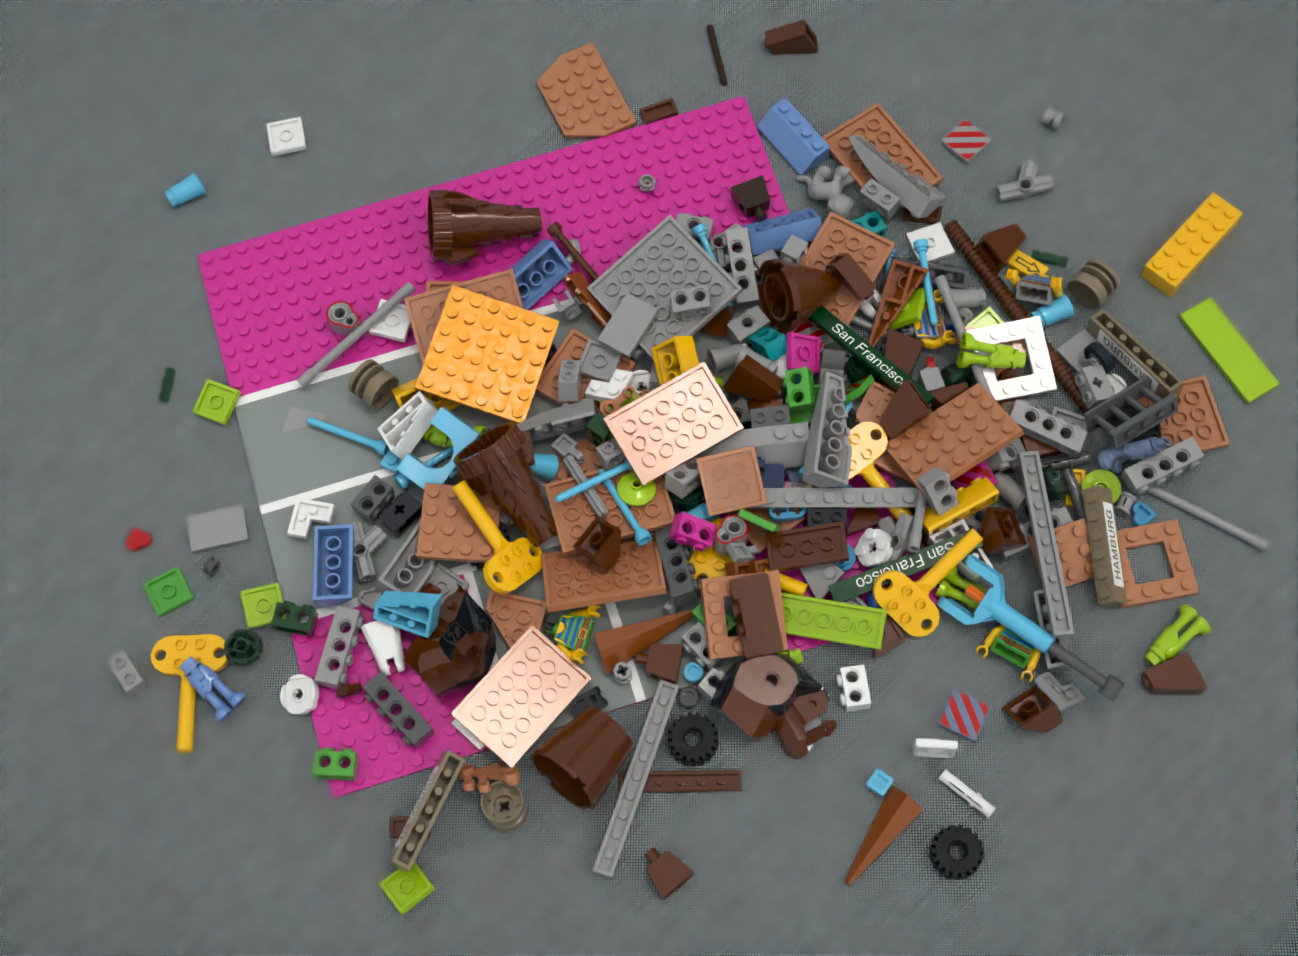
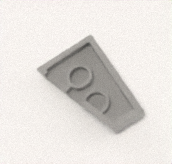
[799,563,846,599]

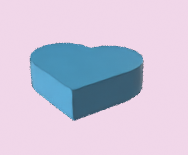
[1132,502,1157,527]

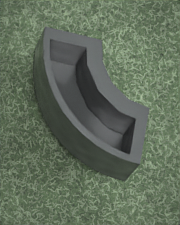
[819,348,849,386]

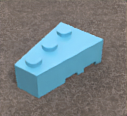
[373,590,442,638]

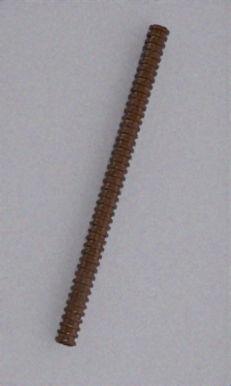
[944,220,1108,428]

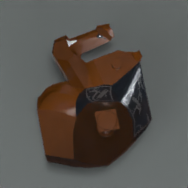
[404,582,496,698]
[710,654,837,760]

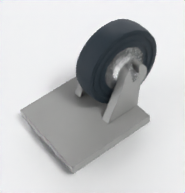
[1056,328,1115,374]

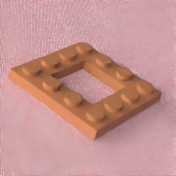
[1117,519,1199,609]
[700,570,788,659]

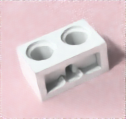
[837,665,871,712]

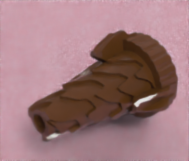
[428,190,542,265]
[453,421,558,547]

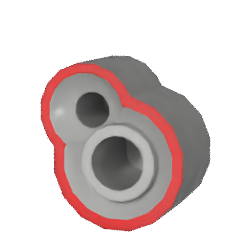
[326,301,361,336]
[713,515,749,555]

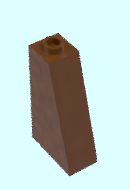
[881,329,924,393]

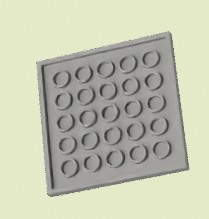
[587,215,743,360]

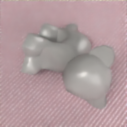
[796,166,855,219]

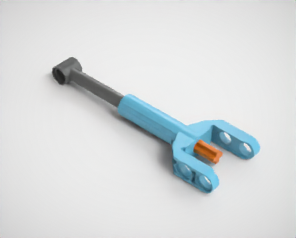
[936,554,1125,702]

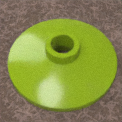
[1081,469,1121,504]
[617,472,656,506]

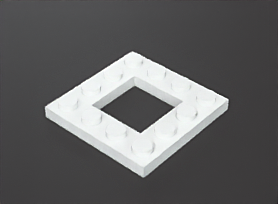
[966,316,1057,402]

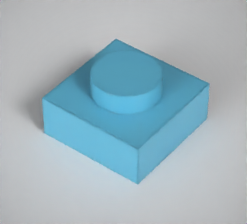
[380,449,403,474]
[865,768,894,798]

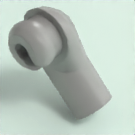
[565,239,581,266]

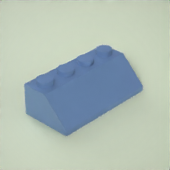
[757,98,830,175]
[742,208,822,256]
[510,239,573,310]
[313,524,354,608]

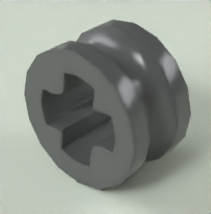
[202,557,221,576]

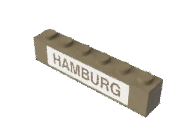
[1086,309,1184,399]
[1082,485,1128,608]
[386,750,466,872]

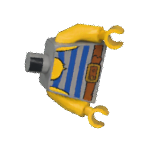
[1005,268,1063,305]
[901,290,956,350]

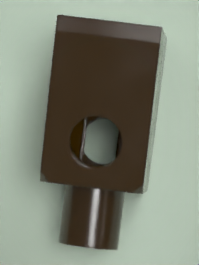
[731,175,770,221]

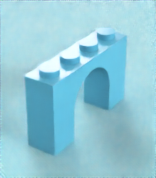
[396,407,481,489]

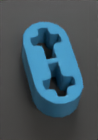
[769,508,806,523]

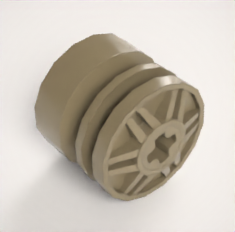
[1068,259,1119,309]
[348,359,399,410]
[481,780,528,832]

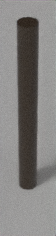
[706,24,728,86]

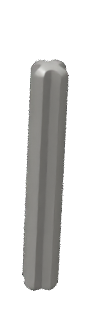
[563,455,608,518]

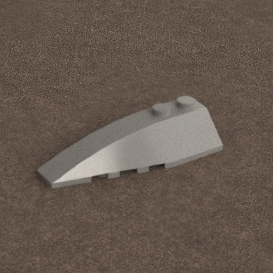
[849,135,947,218]
[802,371,852,487]
[516,398,597,442]
[695,422,809,469]
[374,519,436,593]

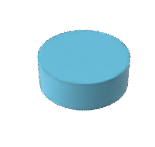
[684,662,704,683]

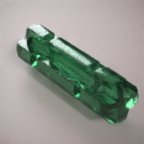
[1031,250,1068,267]
[158,367,176,403]

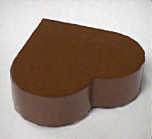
[336,683,363,698]

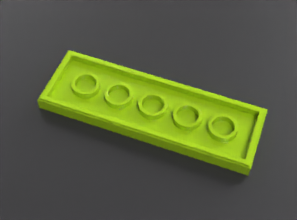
[1179,297,1280,405]
[781,592,888,650]

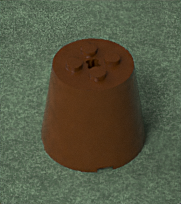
[531,707,633,811]

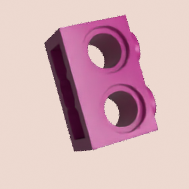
[669,511,717,552]

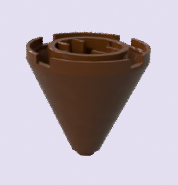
[757,259,841,334]

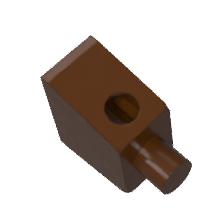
[635,644,683,685]
[644,847,694,901]

